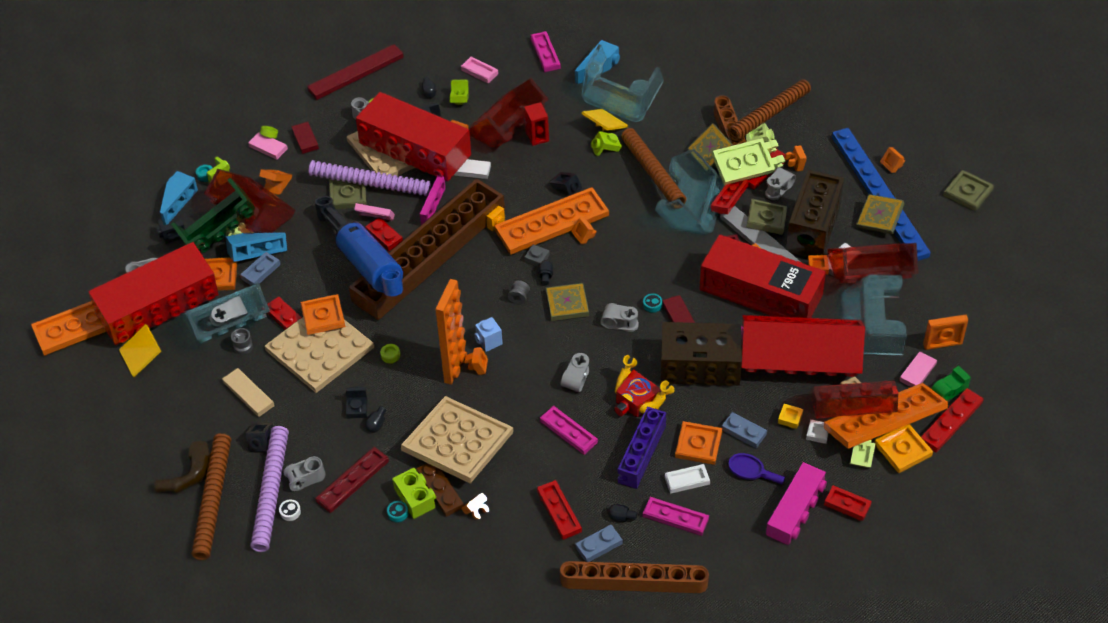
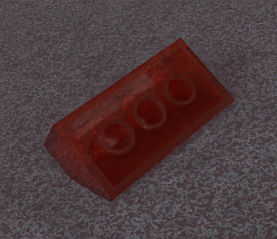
[810,380,898,418]

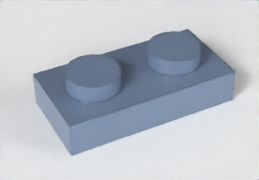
[240,252,281,288]
[722,412,767,448]
[576,525,623,562]

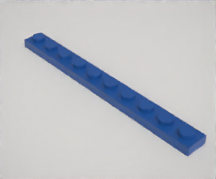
[832,128,931,262]

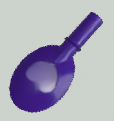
[729,453,785,485]

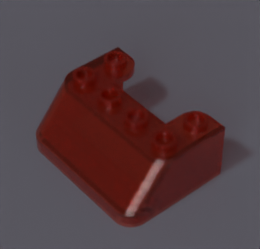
[469,78,549,148]
[204,169,296,233]
[827,243,919,283]

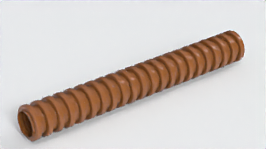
[728,79,811,141]
[621,128,686,208]
[191,433,232,560]

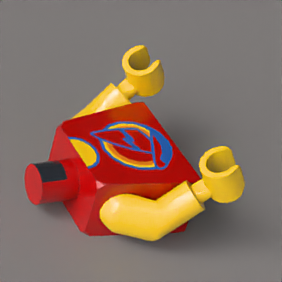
[614,355,674,417]

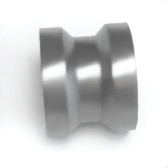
[508,281,530,304]

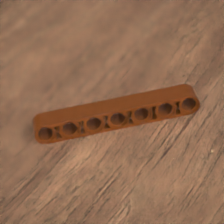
[560,561,709,593]

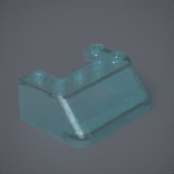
[655,149,725,235]
[841,274,907,355]
[182,283,270,343]

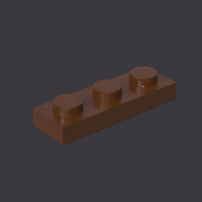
[416,463,464,517]

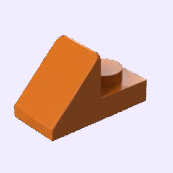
[259,169,292,195]

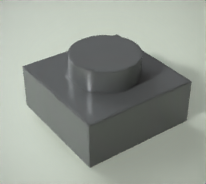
[524,245,550,267]

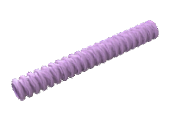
[308,160,431,197]
[250,426,289,552]

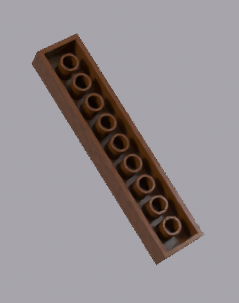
[349,179,505,320]

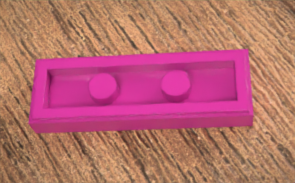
[530,31,561,72]
[420,175,446,225]
[540,406,598,455]
[643,497,709,536]

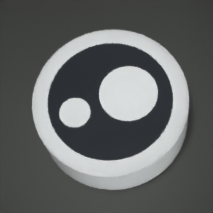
[279,500,301,521]

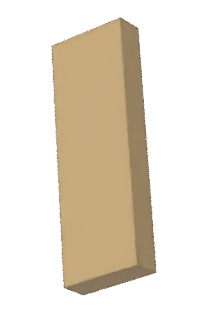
[222,368,274,417]

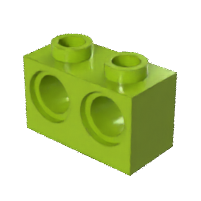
[392,468,436,519]

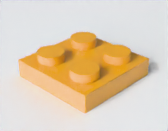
[875,424,933,473]

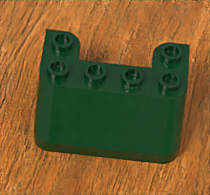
[171,178,255,253]

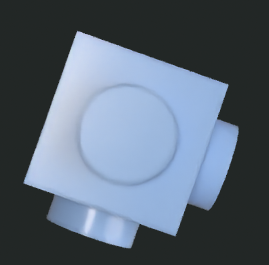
[474,317,503,352]

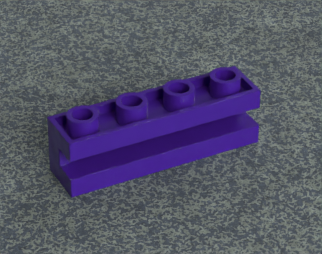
[618,406,666,489]

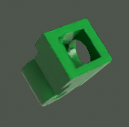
[931,365,971,401]

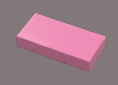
[461,57,498,84]
[248,132,288,160]
[354,203,395,221]
[899,352,937,387]

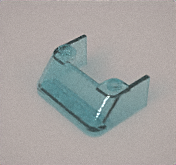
[581,44,664,122]

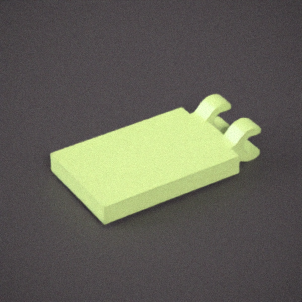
[712,138,785,185]

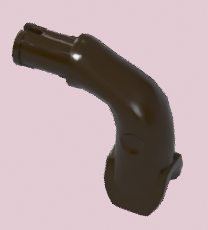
[155,441,210,493]

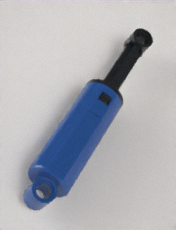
[315,196,403,296]

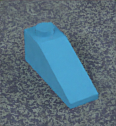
[575,40,620,84]
[160,171,198,225]
[226,232,287,262]

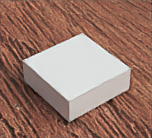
[806,420,829,444]

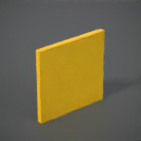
[581,109,628,131]
[119,324,161,377]

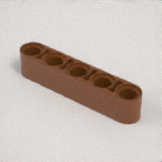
[714,96,746,145]

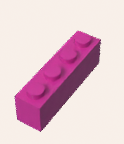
[766,462,827,545]

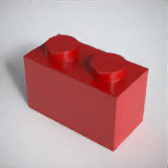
[524,102,549,146]

